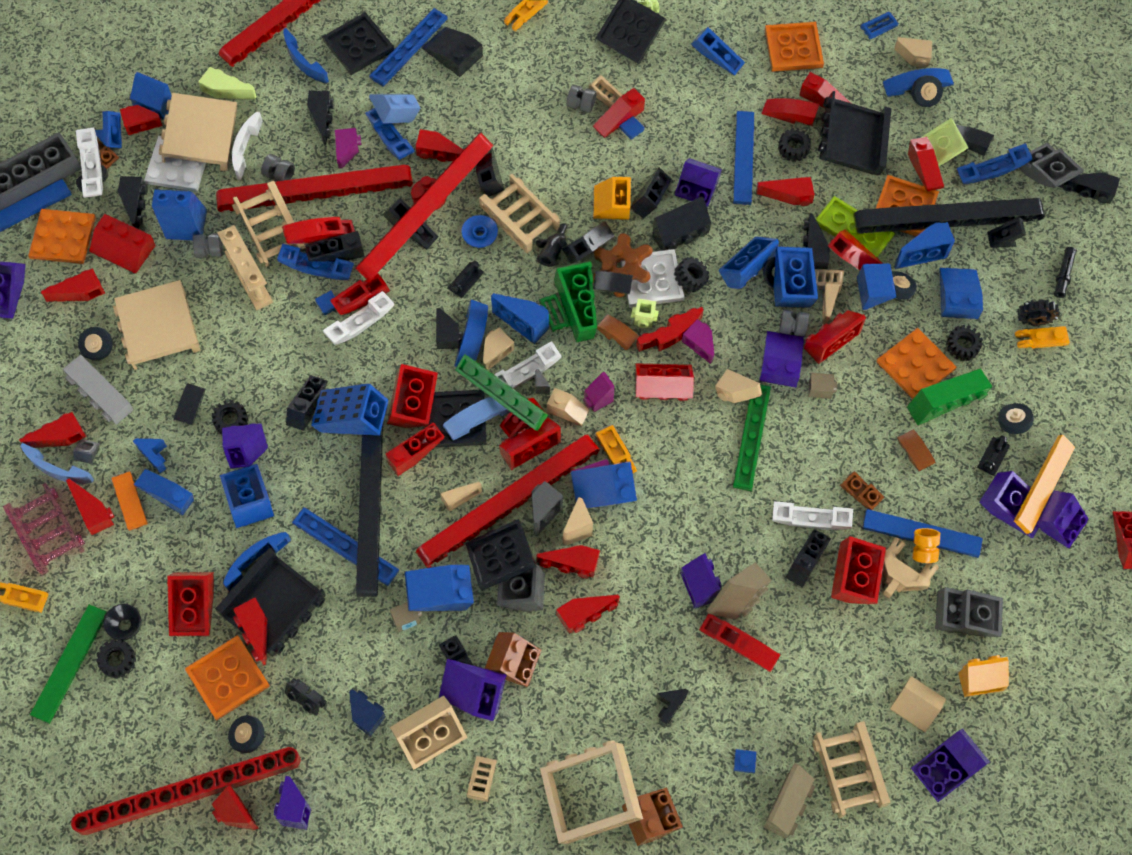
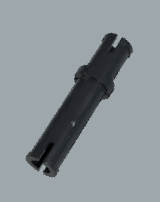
[1054,247,1077,298]

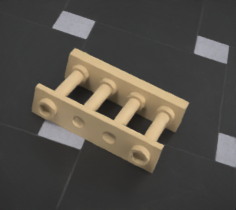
[479,174,560,253]
[232,181,306,267]
[217,225,273,311]
[812,721,891,818]

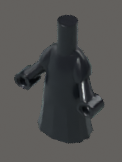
[535,223,568,267]

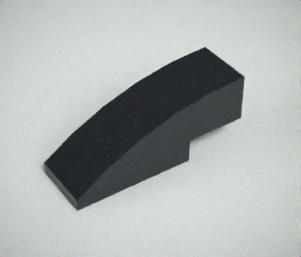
[956,125,994,156]

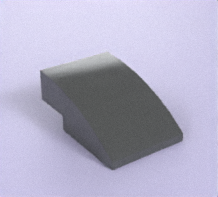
[1019,143,1084,188]
[935,587,1003,637]

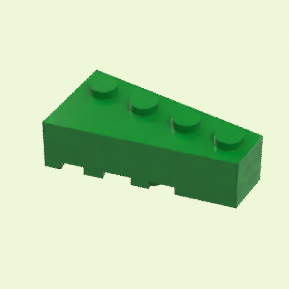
[554,262,597,343]
[907,368,993,426]

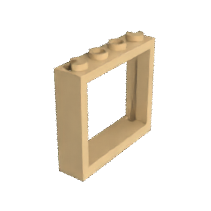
[540,740,643,844]

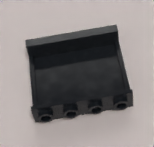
[818,91,892,175]
[215,548,326,657]

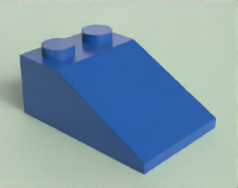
[894,222,955,269]
[774,247,818,308]
[939,268,983,319]
[491,293,549,345]
[571,462,637,508]
[220,464,274,528]
[405,565,474,611]

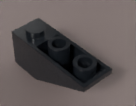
[307,90,334,145]
[476,147,504,197]
[1058,172,1120,204]
[118,176,148,229]
[803,213,830,270]
[561,221,614,264]
[304,231,365,261]
[286,375,328,431]
[785,529,831,588]

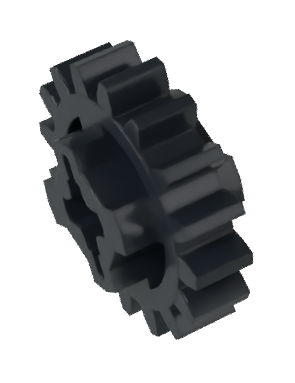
[1017,299,1060,326]

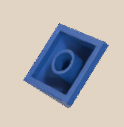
[857,263,896,310]

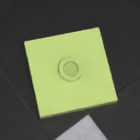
[922,118,968,166]

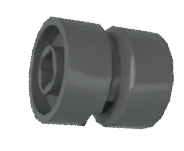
[566,84,597,113]
[261,154,295,181]
[193,233,223,258]
[779,309,809,337]

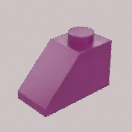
[335,128,362,169]
[682,319,715,364]
[583,371,615,412]

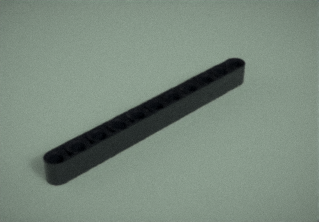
[853,198,1046,233]
[356,424,383,597]

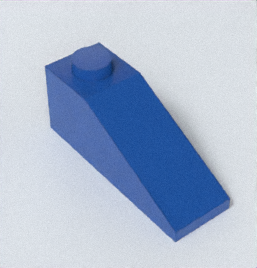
[691,27,745,75]
[134,469,194,515]

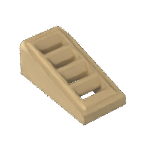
[588,75,622,107]
[815,269,844,292]
[822,284,840,324]
[440,482,482,511]
[467,756,497,802]

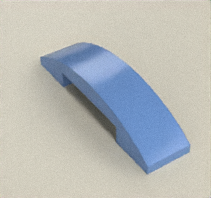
[443,397,510,440]
[20,443,94,484]

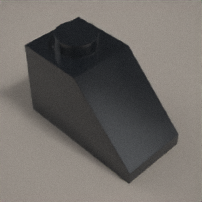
[436,308,463,349]

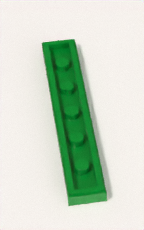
[455,354,548,431]
[733,384,771,492]
[30,604,107,724]

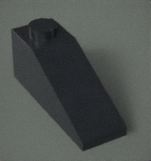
[630,167,672,219]
[382,198,439,250]

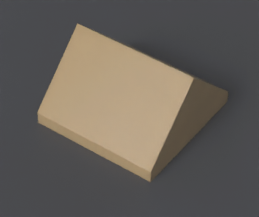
[563,497,593,546]
[890,676,946,732]

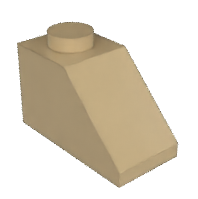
[894,37,932,68]
[483,327,515,370]
[715,369,762,403]
[547,388,589,426]

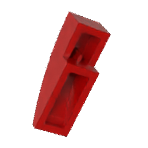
[762,98,819,126]
[330,273,390,315]

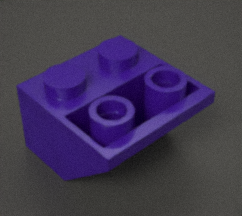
[675,158,722,207]
[222,423,268,469]
[1037,490,1089,548]
[680,553,722,609]
[274,776,311,830]

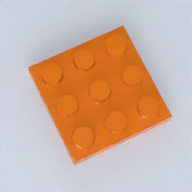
[765,22,824,72]
[876,175,939,236]
[28,209,96,264]
[876,328,957,399]
[185,635,270,720]

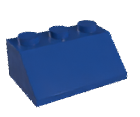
[718,237,779,289]

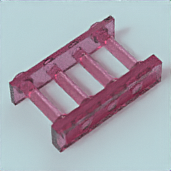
[2,483,85,575]

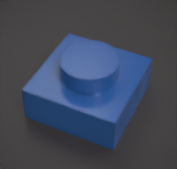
[734,749,757,774]

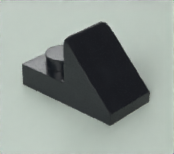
[987,217,1026,248]
[656,689,689,728]

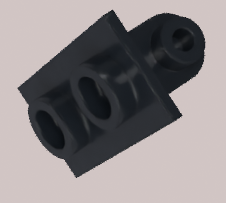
[447,261,484,298]
[977,435,1010,476]
[285,678,327,716]

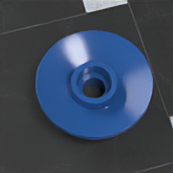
[462,215,498,248]

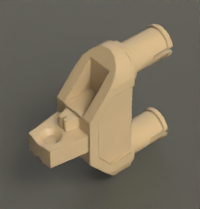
[883,538,939,599]

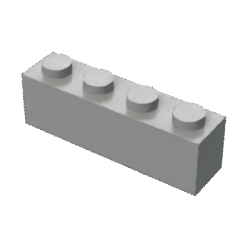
[63,355,133,425]

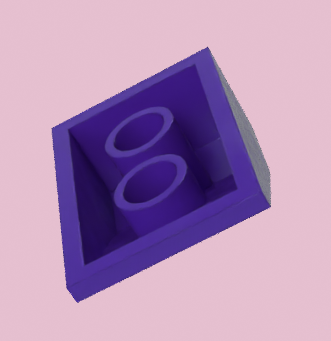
[0,261,26,319]
[759,331,804,388]
[979,471,1039,538]

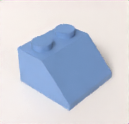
[369,94,421,123]

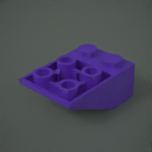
[438,659,507,721]
[911,729,990,802]

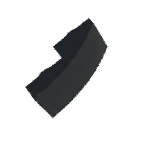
[593,271,633,295]
[174,383,206,425]
[439,635,474,666]

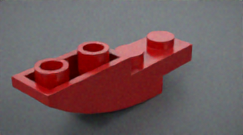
[282,217,355,244]
[636,307,704,352]
[699,613,781,673]

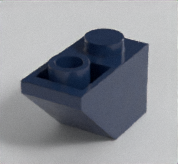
[349,689,386,737]

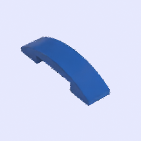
[283,28,329,83]
[883,68,954,97]
[365,108,415,160]
[957,143,1032,185]
[277,243,354,280]
[454,299,488,367]
[223,532,291,591]

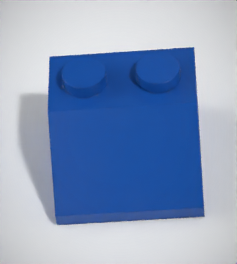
[130,72,172,120]

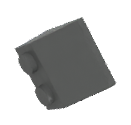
[532,481,563,536]
[497,564,545,612]

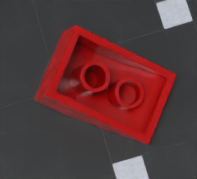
[167,572,214,636]

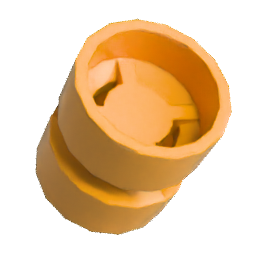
[912,528,940,563]

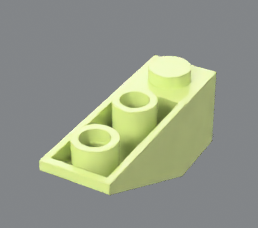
[198,67,257,99]

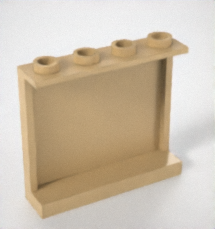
[159,93,237,171]
[113,280,201,370]

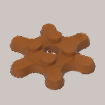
[593,233,653,297]

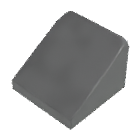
[535,369,550,394]
[73,439,100,464]

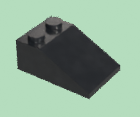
[422,27,483,77]

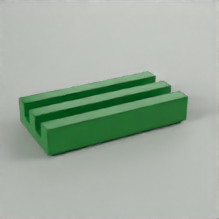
[539,294,570,332]

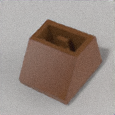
[484,632,542,687]
[622,787,683,846]

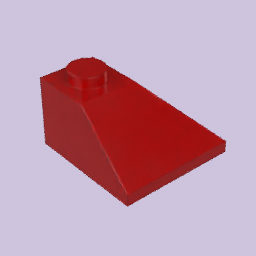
[212,785,258,830]

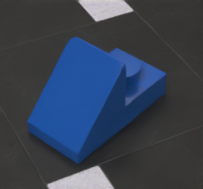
[95,111,122,149]
[133,438,167,474]

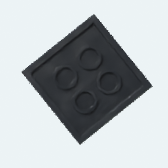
[596,0,666,64]
[322,12,394,75]
[428,390,487,447]
[465,519,537,591]

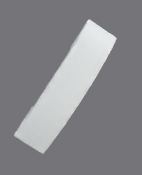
[232,112,263,180]
[76,128,103,198]
[323,291,394,345]
[494,341,562,389]
[772,501,853,530]

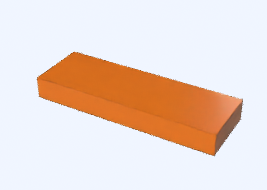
[111,471,148,531]

